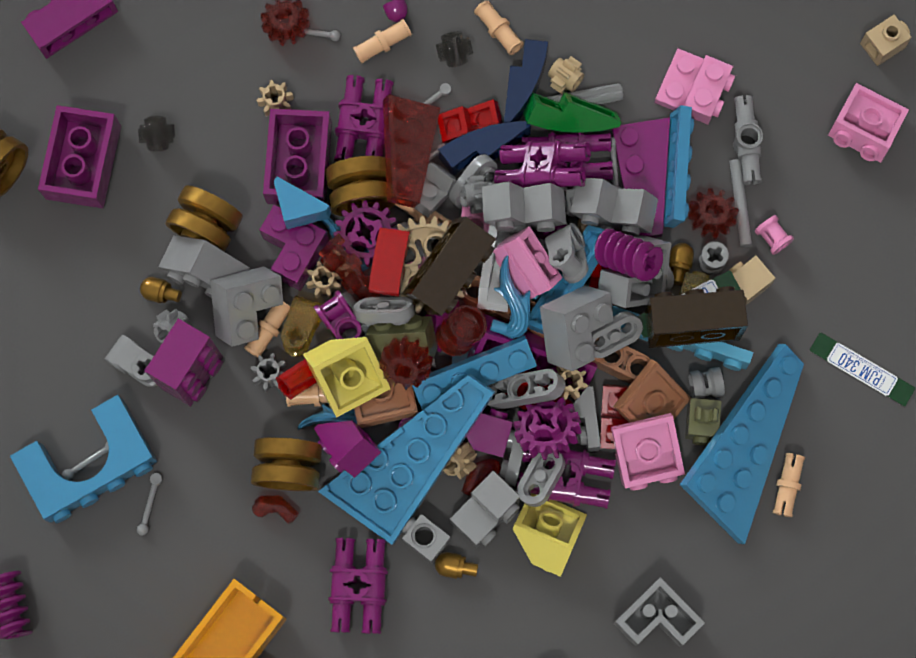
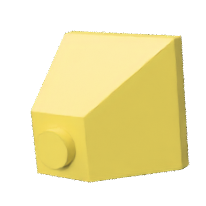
[303,337,391,418]
[513,493,587,577]

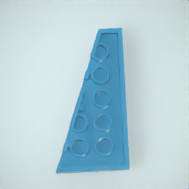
[680,344,804,544]
[318,374,495,545]

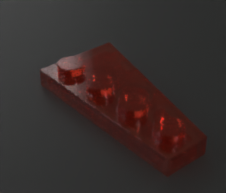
[383,94,440,208]
[318,233,381,300]

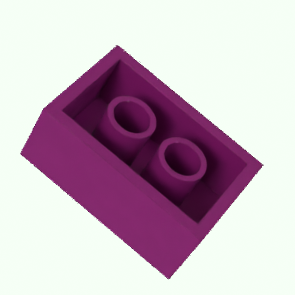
[38,105,121,209]
[263,108,332,205]
[145,318,223,407]

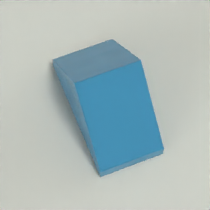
[274,177,332,229]

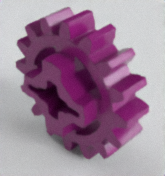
[333,200,397,267]
[513,397,582,460]

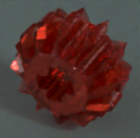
[260,0,310,46]
[687,188,739,240]
[379,335,433,390]

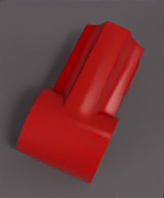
[276,359,317,400]

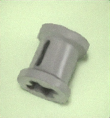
[699,242,729,275]

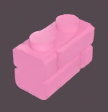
[493,226,563,299]

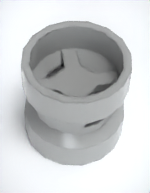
[688,366,725,399]

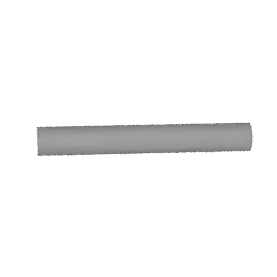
[729,159,752,247]

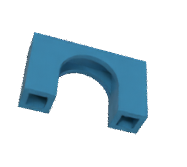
[10,395,158,523]

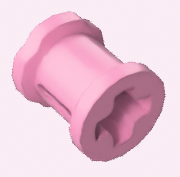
[755,215,794,255]

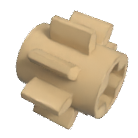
[548,56,584,94]
[257,80,294,117]
[306,261,343,299]
[551,366,588,400]
[443,442,477,479]

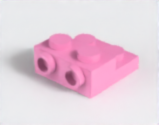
[654,48,735,125]
[828,83,909,163]
[611,413,685,490]

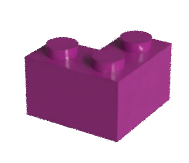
[259,205,329,291]

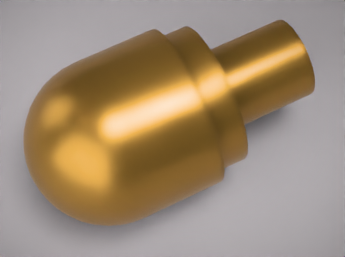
[669,243,694,285]
[140,277,182,303]
[435,552,478,579]

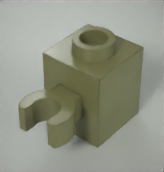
[685,398,721,446]

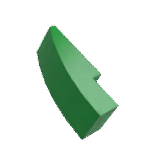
[523,92,622,133]

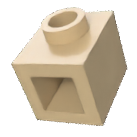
[860,15,912,66]
[729,256,776,305]

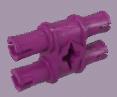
[334,75,394,162]
[522,132,613,180]
[494,139,591,188]
[516,450,616,509]
[328,538,388,634]

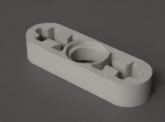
[487,369,565,410]

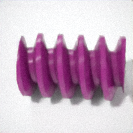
[594,228,663,281]
[0,571,33,639]

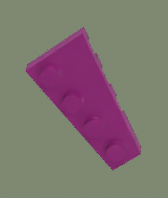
[612,117,670,238]

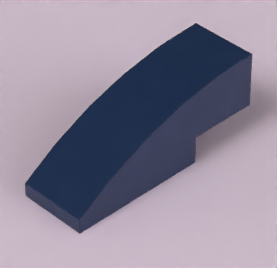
[504,39,548,123]
[438,121,531,175]

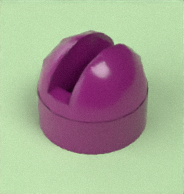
[383,0,408,22]

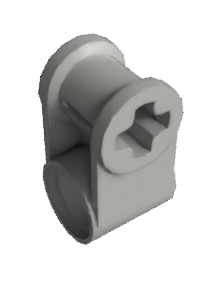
[545,223,588,283]
[104,334,157,387]

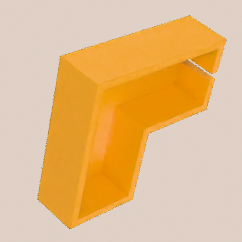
[173,579,287,658]

